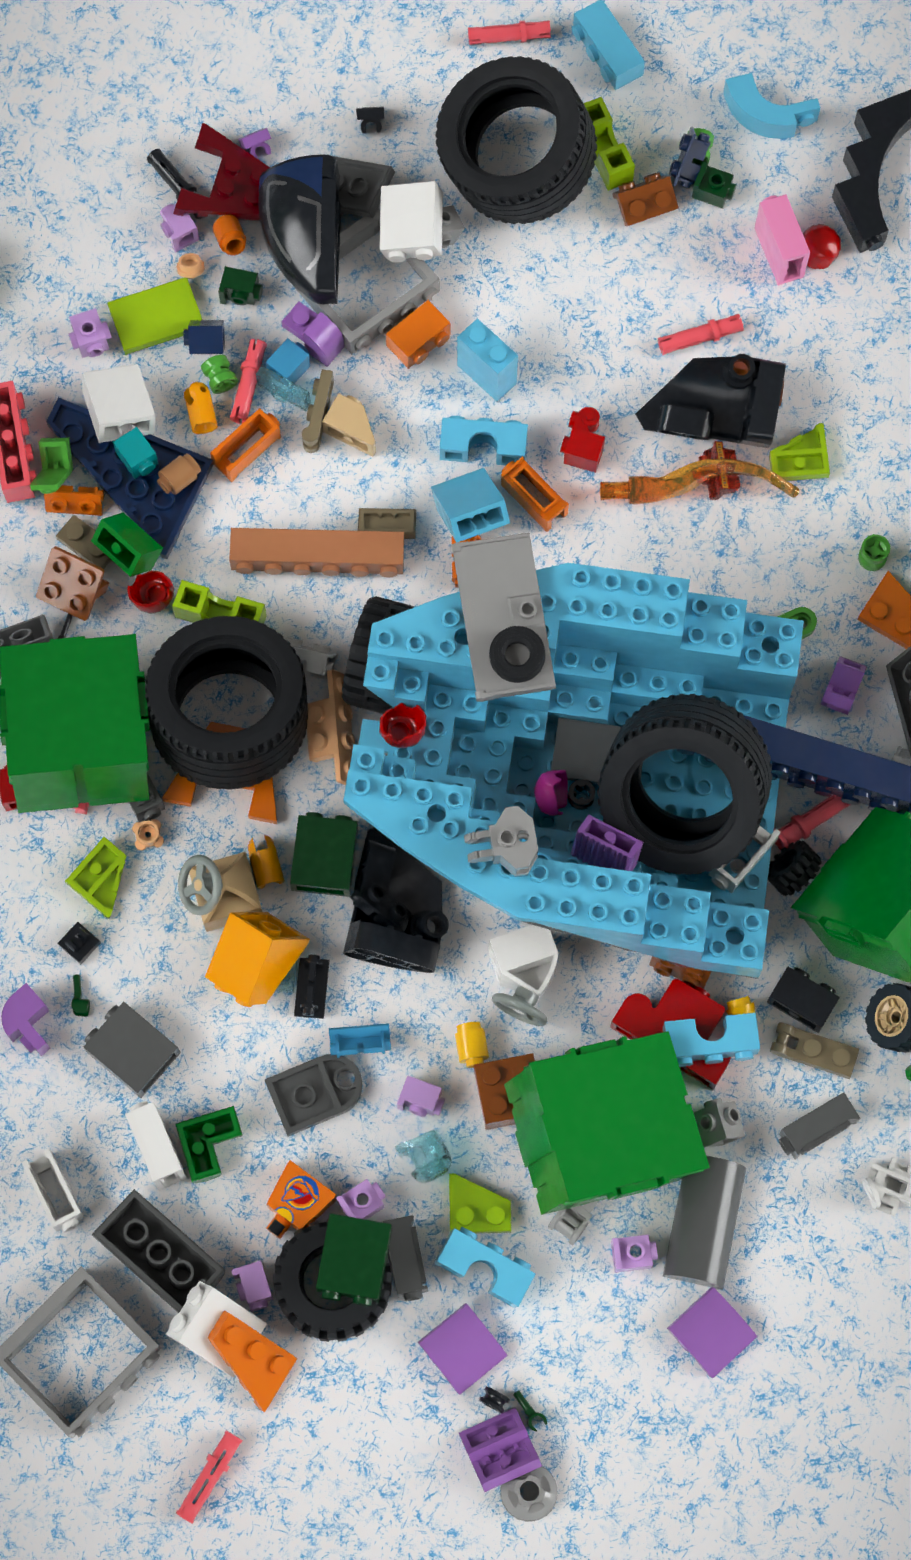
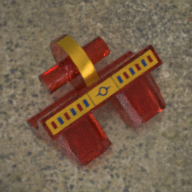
[692,441,740,500]

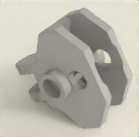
[464,806,538,877]

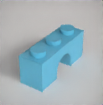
[439,416,528,466]
[663,1013,760,1067]
[434,1227,536,1308]

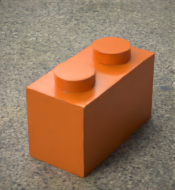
[386,300,451,369]

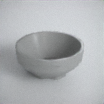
[500,1467,557,1522]

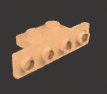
[307,669,355,785]

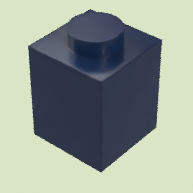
[183,320,225,354]

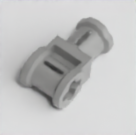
[548,1201,599,1246]

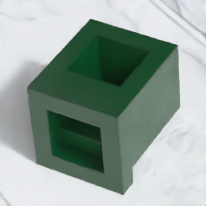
[692,161,737,209]
[218,266,263,305]

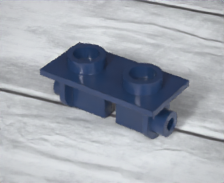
[669,127,711,189]

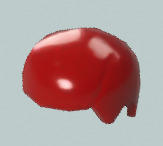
[803,224,841,269]
[127,570,174,614]
[379,703,426,748]

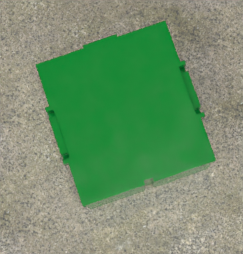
[0,634,150,813]
[790,807,911,983]
[504,1031,710,1215]

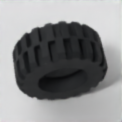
[342,596,414,714]
[273,1219,392,1342]

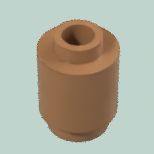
[157,453,201,495]

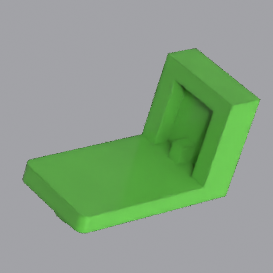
[30,438,74,494]

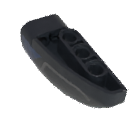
[258,154,341,304]

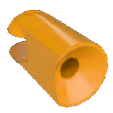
[184,382,218,434]
[248,835,285,889]

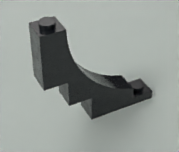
[832,90,911,253]

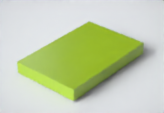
[107,277,202,355]

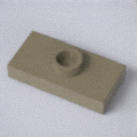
[358,508,417,539]

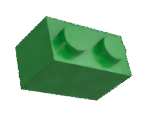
[91,512,163,577]

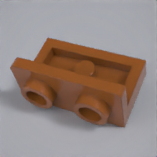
[612,172,679,226]

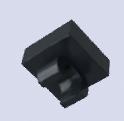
[356,106,384,133]
[57,922,101,965]

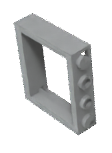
[295,208,440,355]
[0,1266,161,1438]

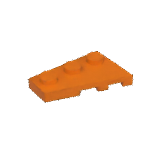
[857,571,911,649]
[208,1311,298,1412]

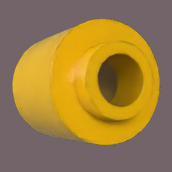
[455,1022,489,1068]

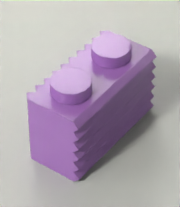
[571,815,644,871]

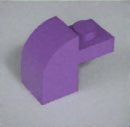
[281,301,345,367]
[820,656,867,715]
[1,983,51,1056]

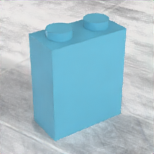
[457,318,518,402]
[431,468,510,543]

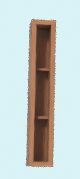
[229,528,404,578]

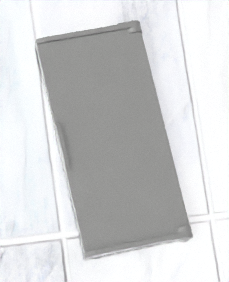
[451,533,556,702]

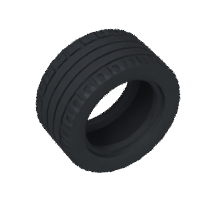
[435,56,597,224]
[145,616,308,790]
[597,694,772,875]

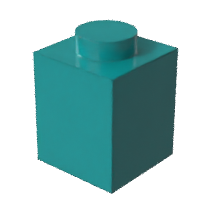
[113,427,159,479]

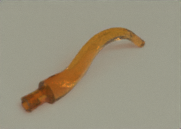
[600,458,799,504]

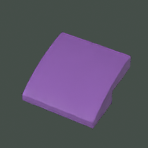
[667,1287,758,1378]
[418,1303,508,1395]
[459,1407,542,1492]

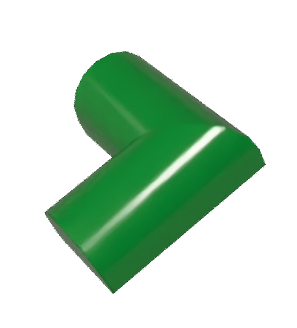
[175,1106,243,1183]

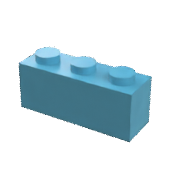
[572,0,645,90]

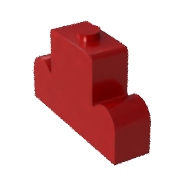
[610,979,731,1090]

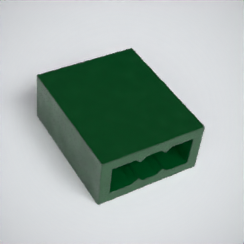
[290,812,358,897]
[316,1213,392,1306]

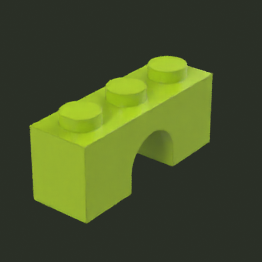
[583,96,635,191]
[172,580,267,623]

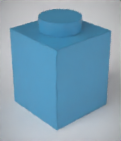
[266,338,310,390]

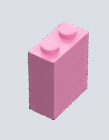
[754,194,810,285]

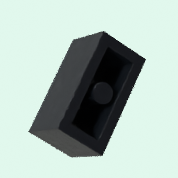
[767,966,840,1034]

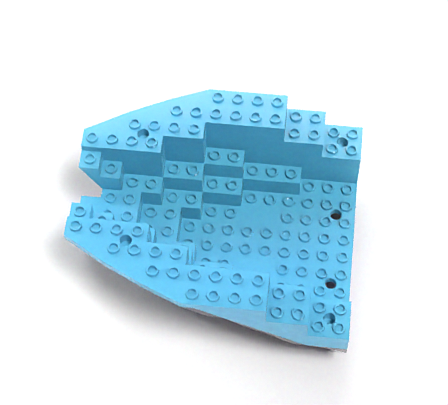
[343,563,804,979]

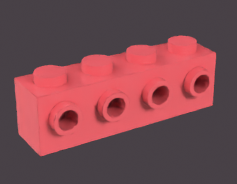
[0,381,37,503]

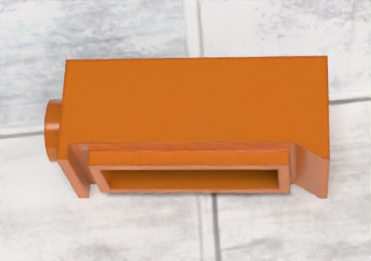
[210,408,281,482]
[501,456,569,532]

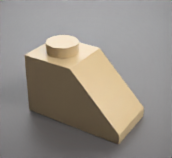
[322,393,376,457]

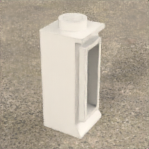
[708,826,781,893]
[21,1148,84,1232]

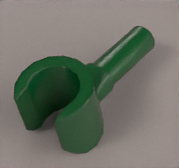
[71,974,90,1017]
[513,1390,547,1432]

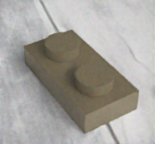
[56,515,111,569]

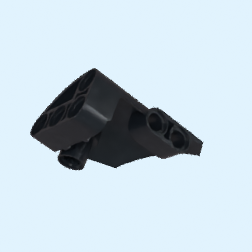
[635,354,786,448]
[343,827,449,973]

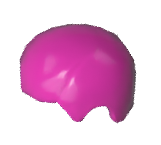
[534,770,568,816]

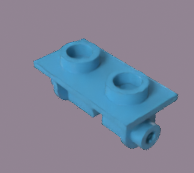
[329,1023,391,1058]

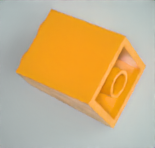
[205,912,310,1007]

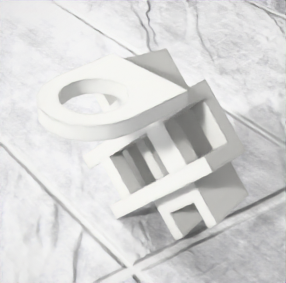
[862,1157,911,1216]

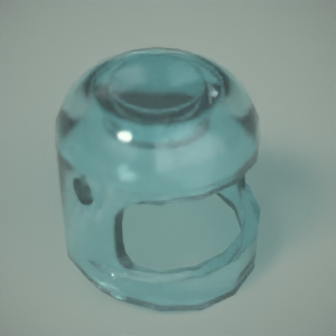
[395,1129,452,1183]

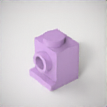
[160,204,199,253]
[397,1076,445,1117]
[336,1179,386,1220]
[611,1235,658,1273]
[231,1260,273,1312]

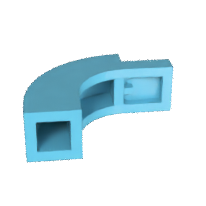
[723,73,821,139]

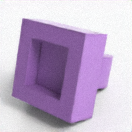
[238,128,271,159]

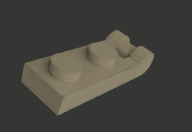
[302,369,334,453]
[770,1022,859,1079]

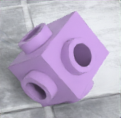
[68,308,112,358]

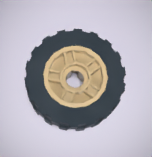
[865,983,911,1053]

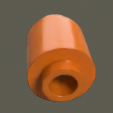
[213,215,246,255]

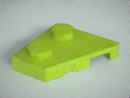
[769,423,830,482]
[65,837,127,919]
[449,1173,511,1234]

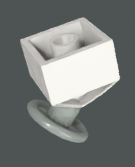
[489,925,559,1026]

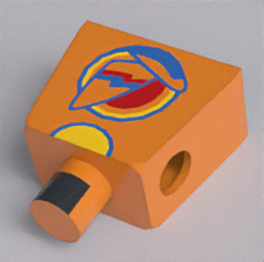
[266,1160,337,1239]

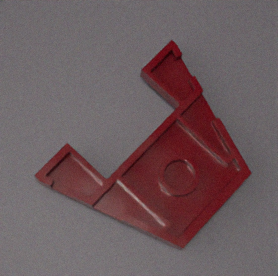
[173,123,270,221]

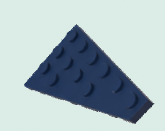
[46,397,214,559]

